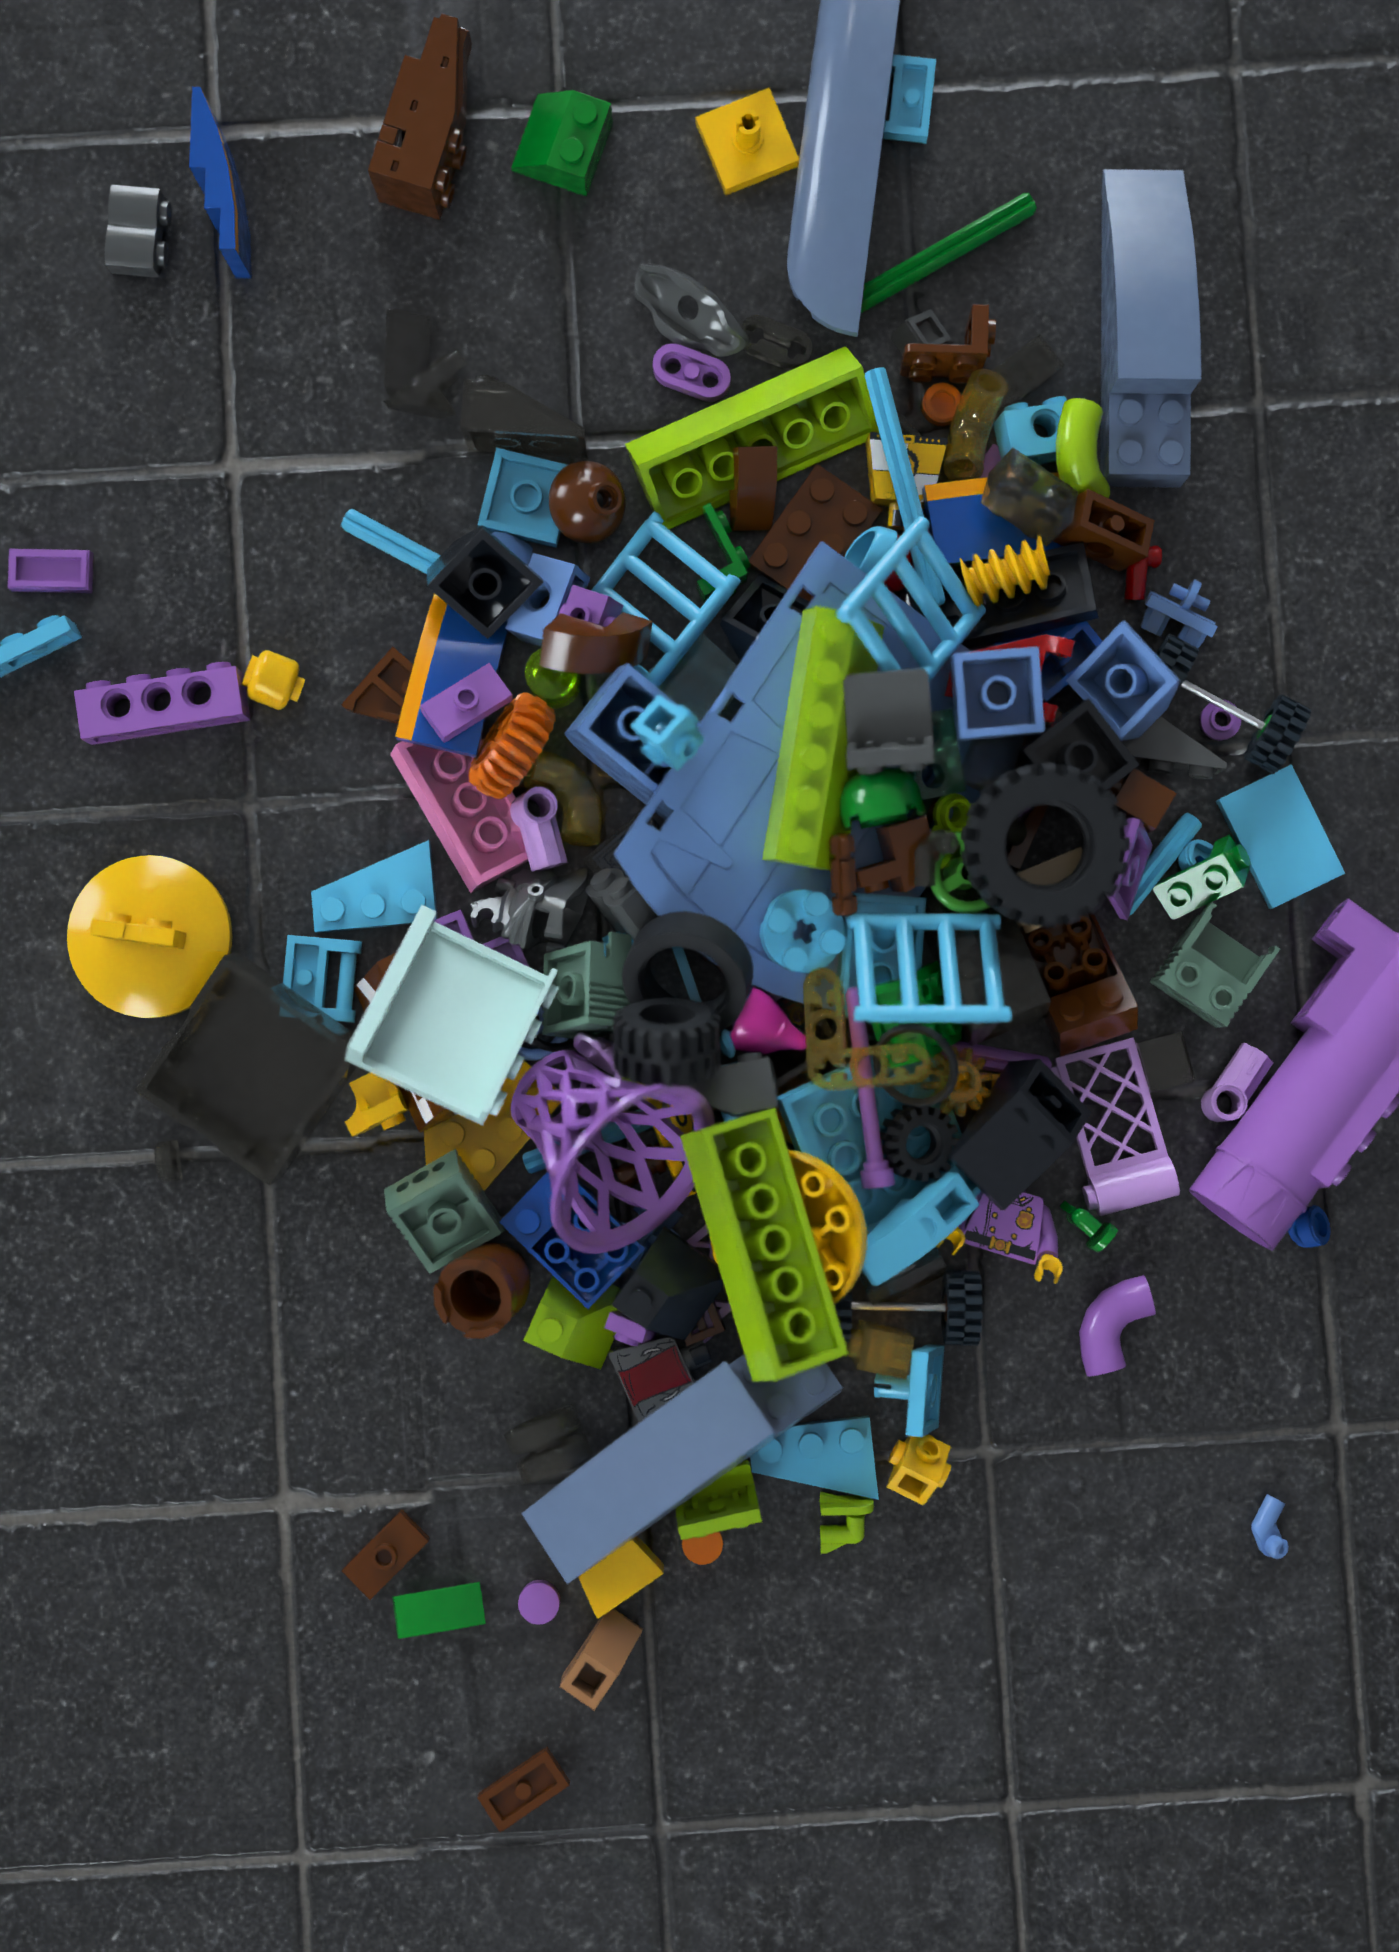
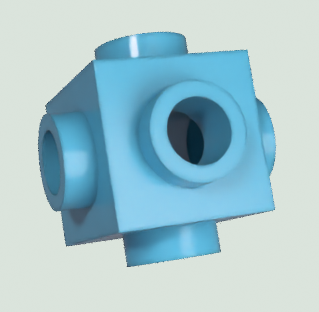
[631,695,705,772]

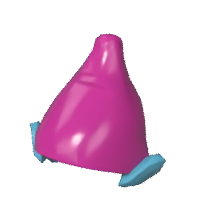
[720,985,809,1058]

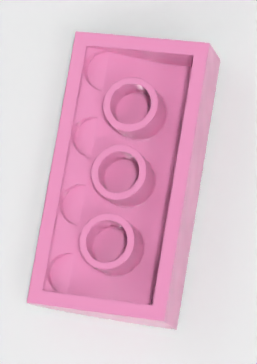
[390,739,528,893]

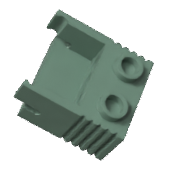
[1150,902,1280,1028]
[542,932,632,1039]
[384,1149,505,1274]

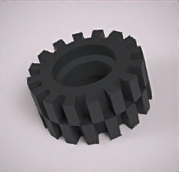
[880,1105,959,1182]

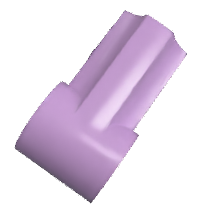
[510,787,568,872]
[1201,1043,1274,1122]

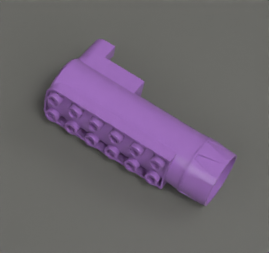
[1189,898,1399,1251]

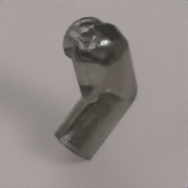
[914,829,959,886]

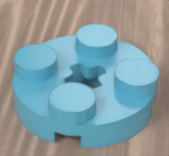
[760,889,845,973]

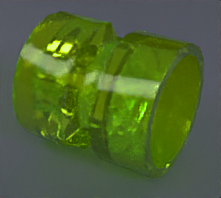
[525,648,581,708]

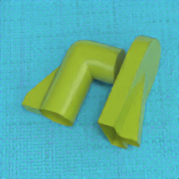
[820,1491,874,1554]

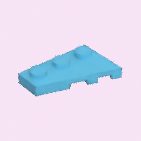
[750,1415,879,1500]

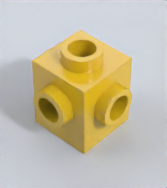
[886,1434,951,1506]

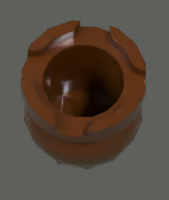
[433,1242,530,1339]

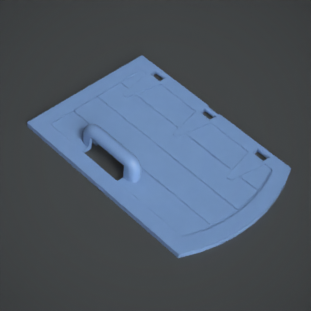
[614,541,1023,1010]

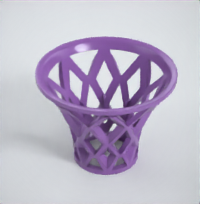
[511,1050,715,1253]

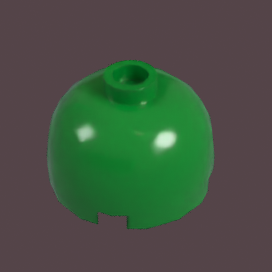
[840,766,926,830]

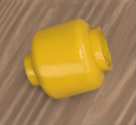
[241,650,305,710]

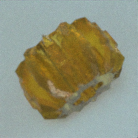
[920,1046,992,1117]

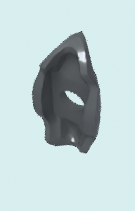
[634,264,750,356]

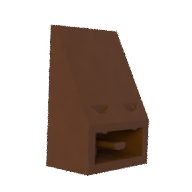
[1015,913,1138,1056]

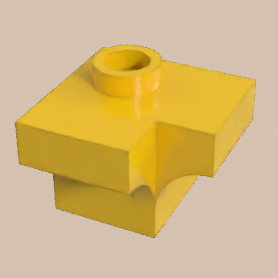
[345,1072,409,1136]

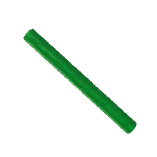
[861,193,1037,313]

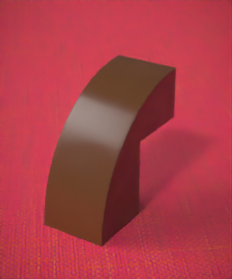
[539,612,653,674]

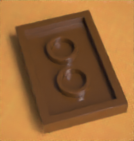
[749,464,883,602]

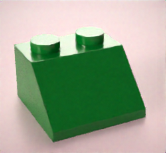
[511,90,613,197]

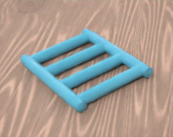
[591,511,741,688]
[836,516,986,682]
[847,913,1012,1023]

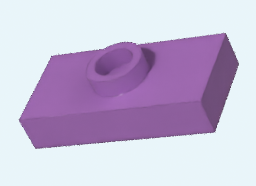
[420,663,512,743]

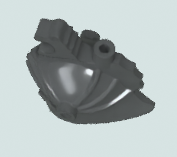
[471,868,589,952]

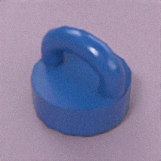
[1288,1205,1331,1248]

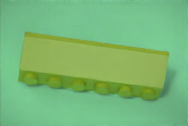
[625,346,879,529]
[762,606,884,871]
[680,1107,848,1382]

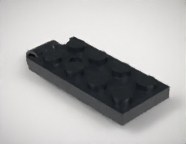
[894,542,1099,649]

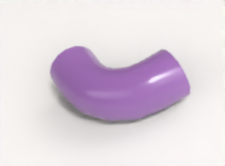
[1079,1275,1156,1376]

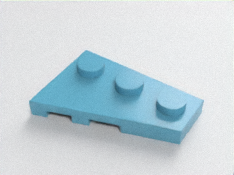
[311,840,438,933]

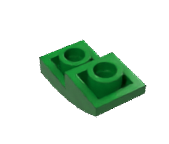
[392,1582,486,1639]

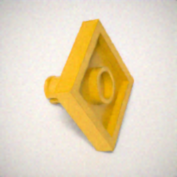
[696,87,799,195]

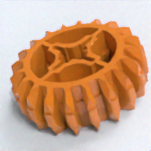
[469,692,555,800]

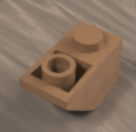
[560,1608,643,1710]

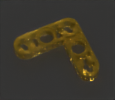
[803,968,932,1091]

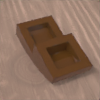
[729,446,777,531]

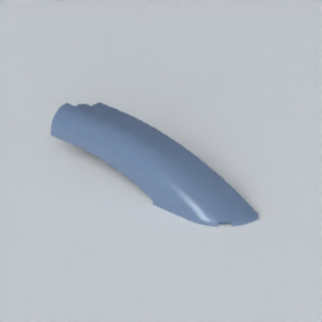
[787,0,901,337]

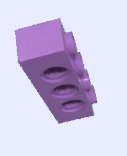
[74,662,250,745]

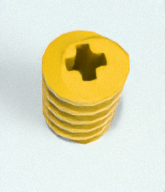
[960,536,1051,607]

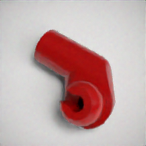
[1124,546,1162,600]

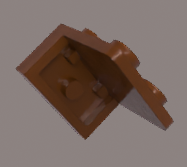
[900,304,996,384]

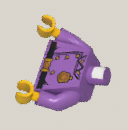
[936,1190,1063,1284]

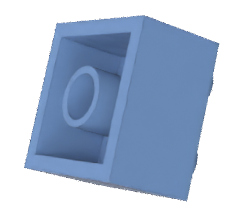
[950,647,1045,741]

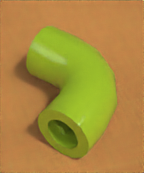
[1056,398,1110,500]

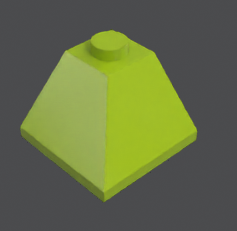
[523,1276,620,1370]

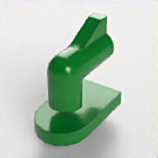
[1059,1200,1118,1252]

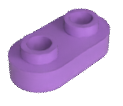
[653,343,731,402]

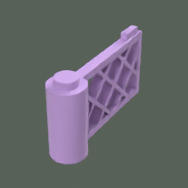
[1051,1037,1180,1216]

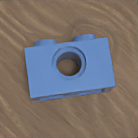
[505,553,590,647]

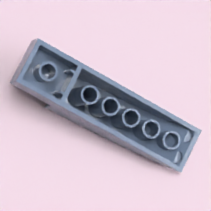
[1100,169,1201,488]
[521,1354,843,1584]

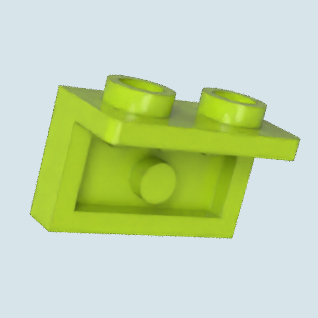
[675,1460,762,1540]

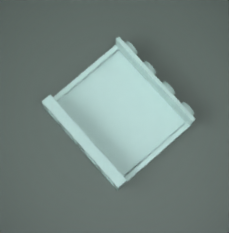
[345,905,559,1126]

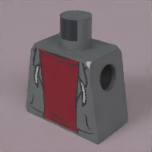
[608,1334,712,1423]

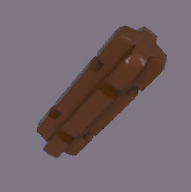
[829,833,857,916]

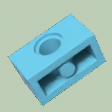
[993,396,1067,470]

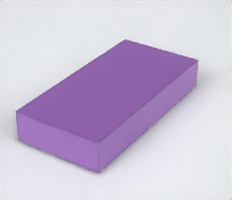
[8,549,93,593]

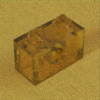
[846,1319,915,1379]

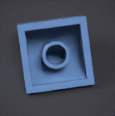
[1066,621,1181,741]

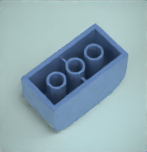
[565,664,700,820]

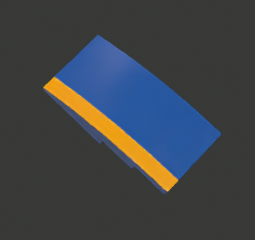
[189,87,251,278]
[922,472,1069,567]
[395,593,509,758]

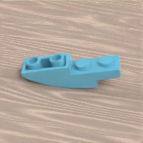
[862,1160,981,1286]

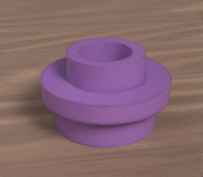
[1200,700,1241,741]

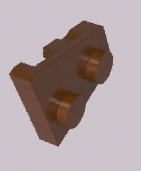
[341,647,413,724]

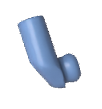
[1251,1494,1288,1559]

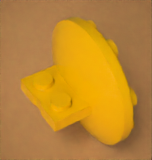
[67,855,232,1018]
[710,1150,867,1304]

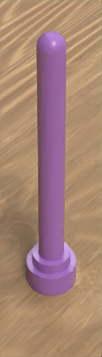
[845,987,895,1189]

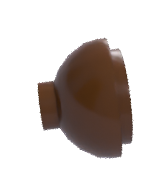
[549,461,626,544]

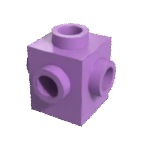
[558,585,624,627]

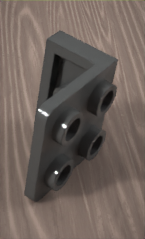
[843,668,934,774]

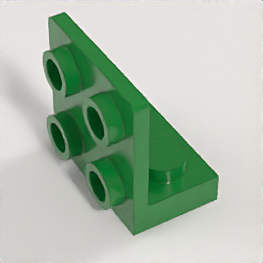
[871,961,962,1070]

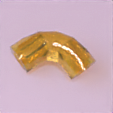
[943,369,1009,481]
[523,750,603,846]

